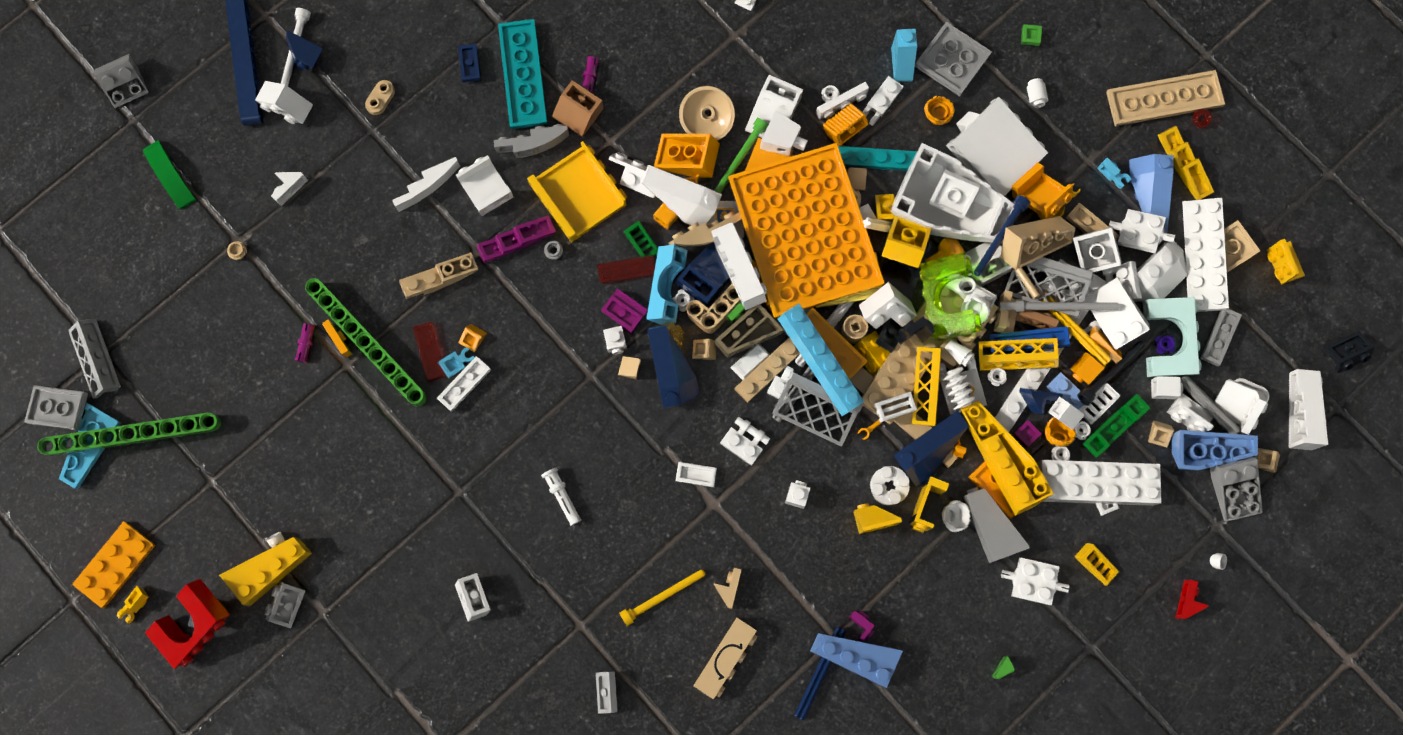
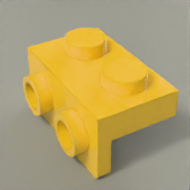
[853,331,890,377]

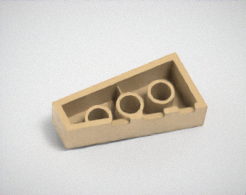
[1000,216,1075,270]

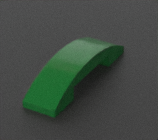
[142,140,196,210]
[1083,394,1150,458]

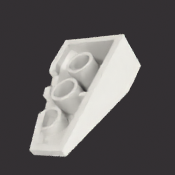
[641,165,722,225]

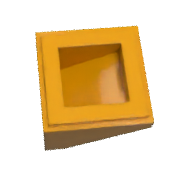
[458,324,486,352]

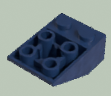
[677,242,730,307]

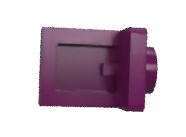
[849,610,875,642]

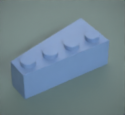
[810,633,903,688]

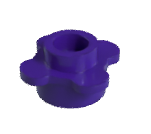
[1155,335,1176,354]

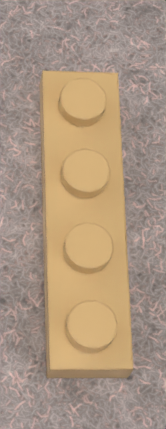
[734,337,800,403]

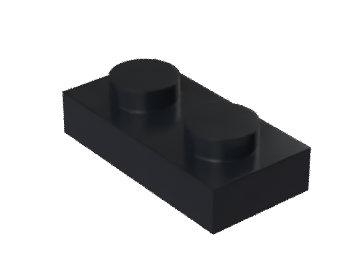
[875,318,905,353]

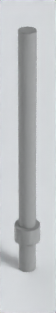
[999,300,1119,312]

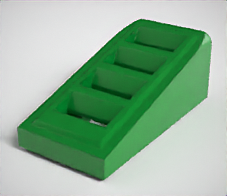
[623,221,658,262]

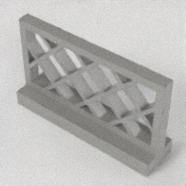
[1005,257,1094,318]
[772,372,863,447]

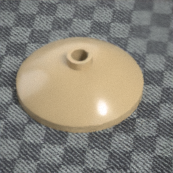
[679,86,735,140]

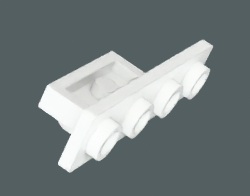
[609,152,656,198]

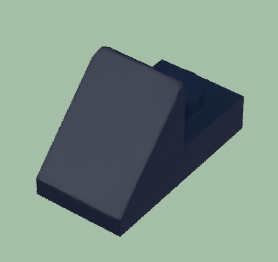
[1019,388,1063,415]

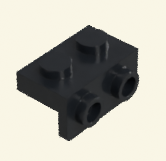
[896,316,935,345]

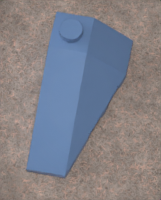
[1172,430,1258,471]

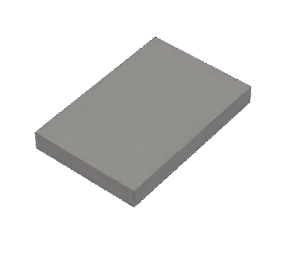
[24,385,88,431]

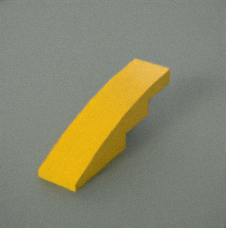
[1158,126,1214,200]

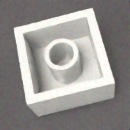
[1073,227,1122,272]

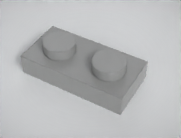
[596,671,617,713]

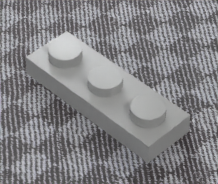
[1200,309,1242,367]

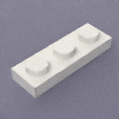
[816,82,869,120]
[437,356,491,412]

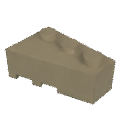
[714,304,784,358]

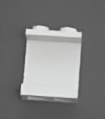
[456,155,513,216]

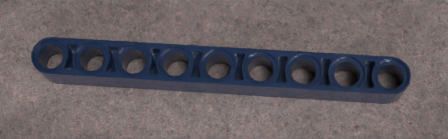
[225,0,263,126]

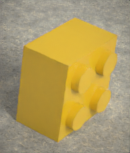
[882,216,931,268]

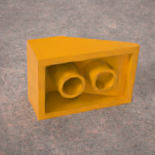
[654,134,720,178]

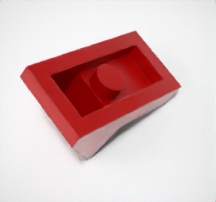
[1175,579,1209,620]

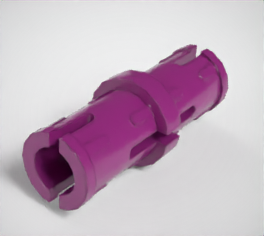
[582,56,599,94]
[295,323,316,363]

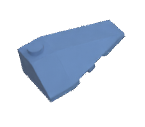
[1129,154,1173,233]

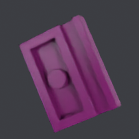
[601,288,648,333]

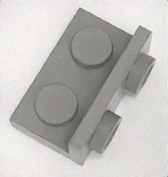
[264,581,306,628]

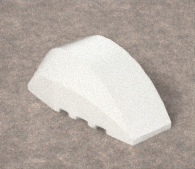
[891,143,1014,243]

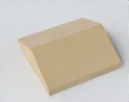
[1224,220,1260,273]

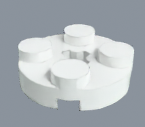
[870,466,910,506]

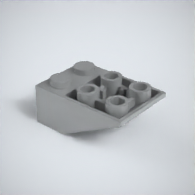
[1210,457,1263,522]

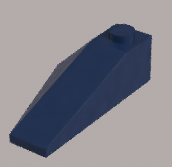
[647,325,699,408]
[893,410,969,486]

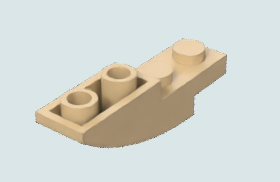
[669,211,741,247]
[399,252,478,299]

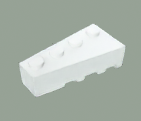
[1289,369,1328,450]

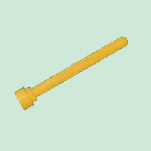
[619,570,705,626]

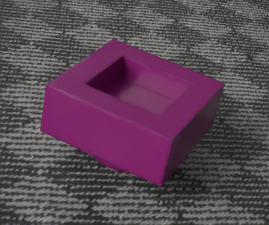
[1013,420,1042,448]

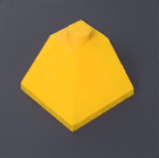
[854,503,902,534]

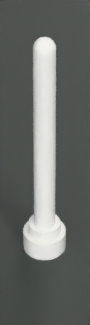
[281,8,311,86]

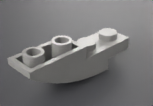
[494,124,569,158]

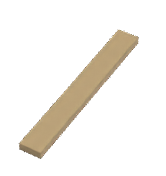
[850,368,958,468]

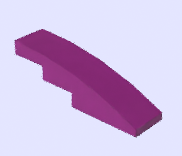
[477,215,556,263]

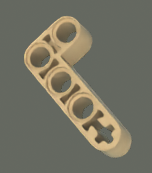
[686,283,741,334]

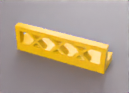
[979,338,1059,371]
[912,346,942,426]

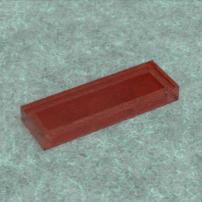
[597,255,655,283]
[413,322,446,382]

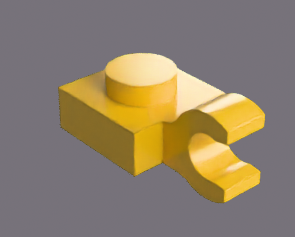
[117,586,149,624]

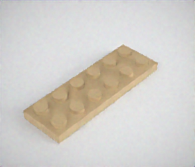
[1106,70,1225,126]

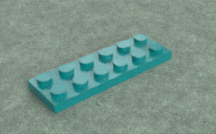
[498,19,548,129]

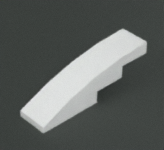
[392,157,460,212]

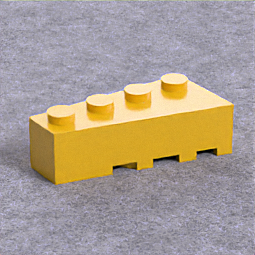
[219,537,312,606]

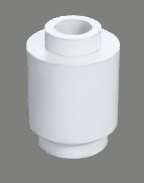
[1027,78,1048,108]

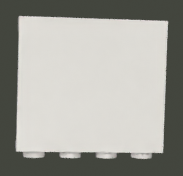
[946,97,1048,196]

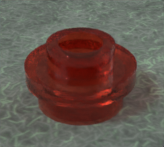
[1192,109,1212,128]

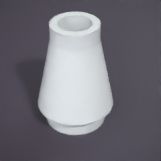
[945,340,975,367]

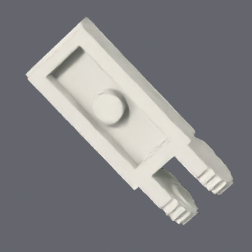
[863,76,903,126]

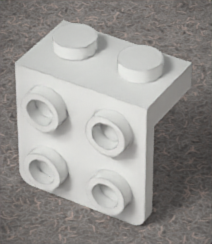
[1215,379,1268,435]

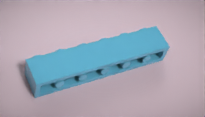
[778,304,864,416]

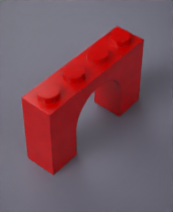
[145,579,230,669]

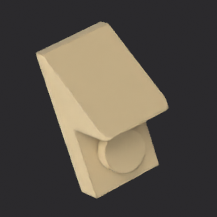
[713,568,741,609]

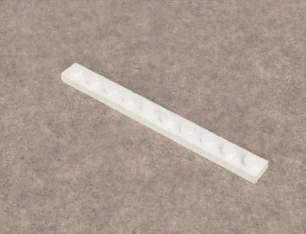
[994,273,1107,432]

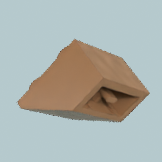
[552,80,604,137]

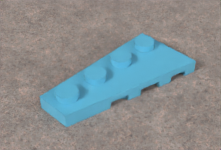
[59,403,121,489]

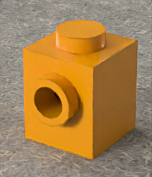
[1070,352,1105,385]

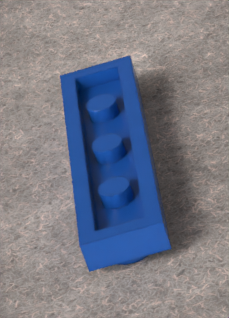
[990,326,1070,354]

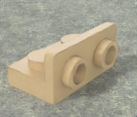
[993,290,1018,333]

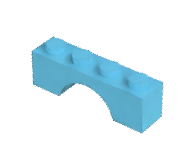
[647,245,688,324]

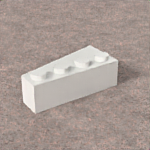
[711,222,768,310]

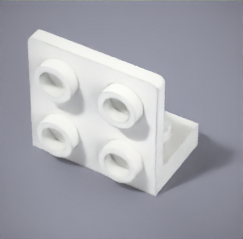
[1167,393,1214,432]

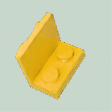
[1267,239,1305,284]

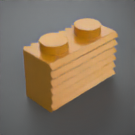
[823,103,868,146]

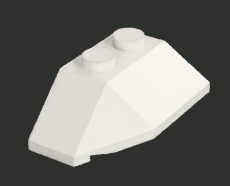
[1134,241,1187,302]

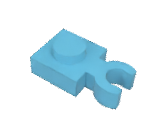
[438,347,475,378]

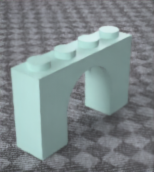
[1142,297,1201,377]

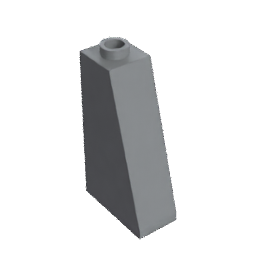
[963,487,1029,563]

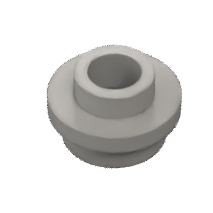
[544,241,563,260]

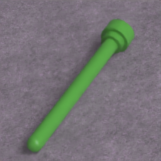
[714,117,769,194]

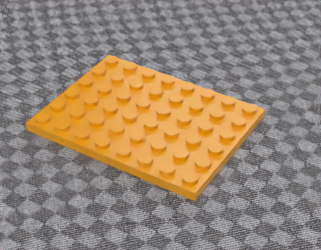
[728,143,885,319]

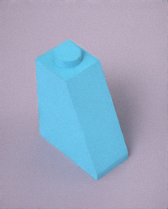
[891,29,917,82]

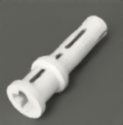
[541,467,581,526]

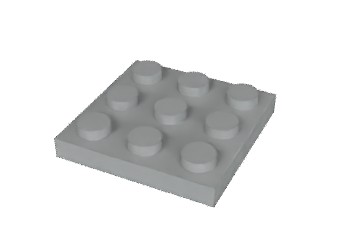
[915,22,992,96]

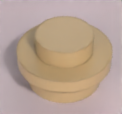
[227,241,247,260]

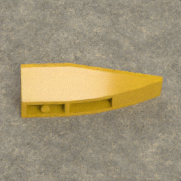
[960,400,1054,516]

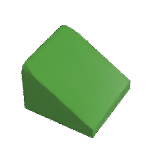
[992,656,1015,679]

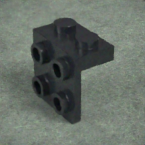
[881,257,925,300]

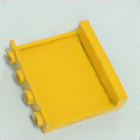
[527,141,627,243]

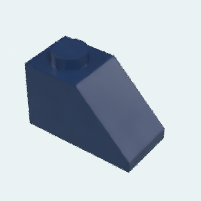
[286,30,323,72]

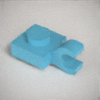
[1097,158,1131,189]

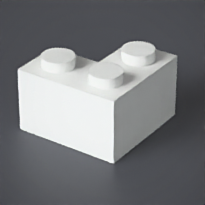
[255,81,313,124]
[859,282,917,329]

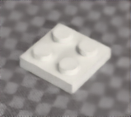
[929,170,980,219]

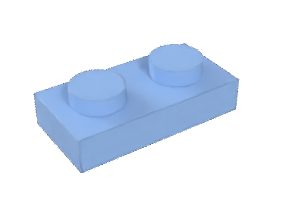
[1046,372,1084,410]

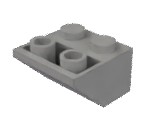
[94,54,149,108]

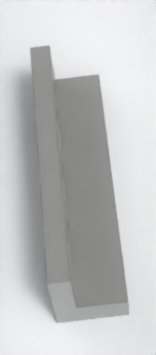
[68,319,121,399]

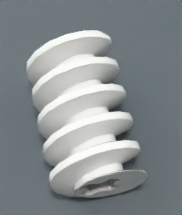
[940,367,976,410]

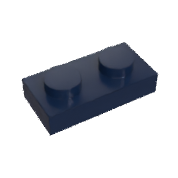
[458,44,481,83]

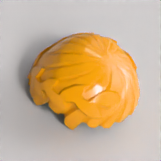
[924,96,954,125]
[1045,417,1076,447]

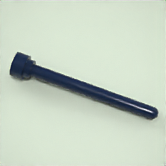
[974,195,1031,276]

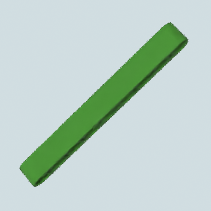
[305,278,427,407]
[37,413,221,456]

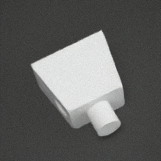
[760,111,808,156]

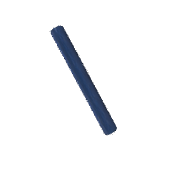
[794,627,846,720]

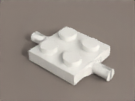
[1109,209,1175,254]
[1001,557,1069,605]

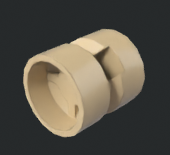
[841,314,868,344]

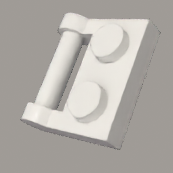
[1102,261,1142,301]

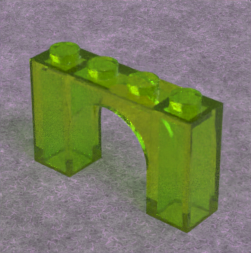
[919,253,982,341]

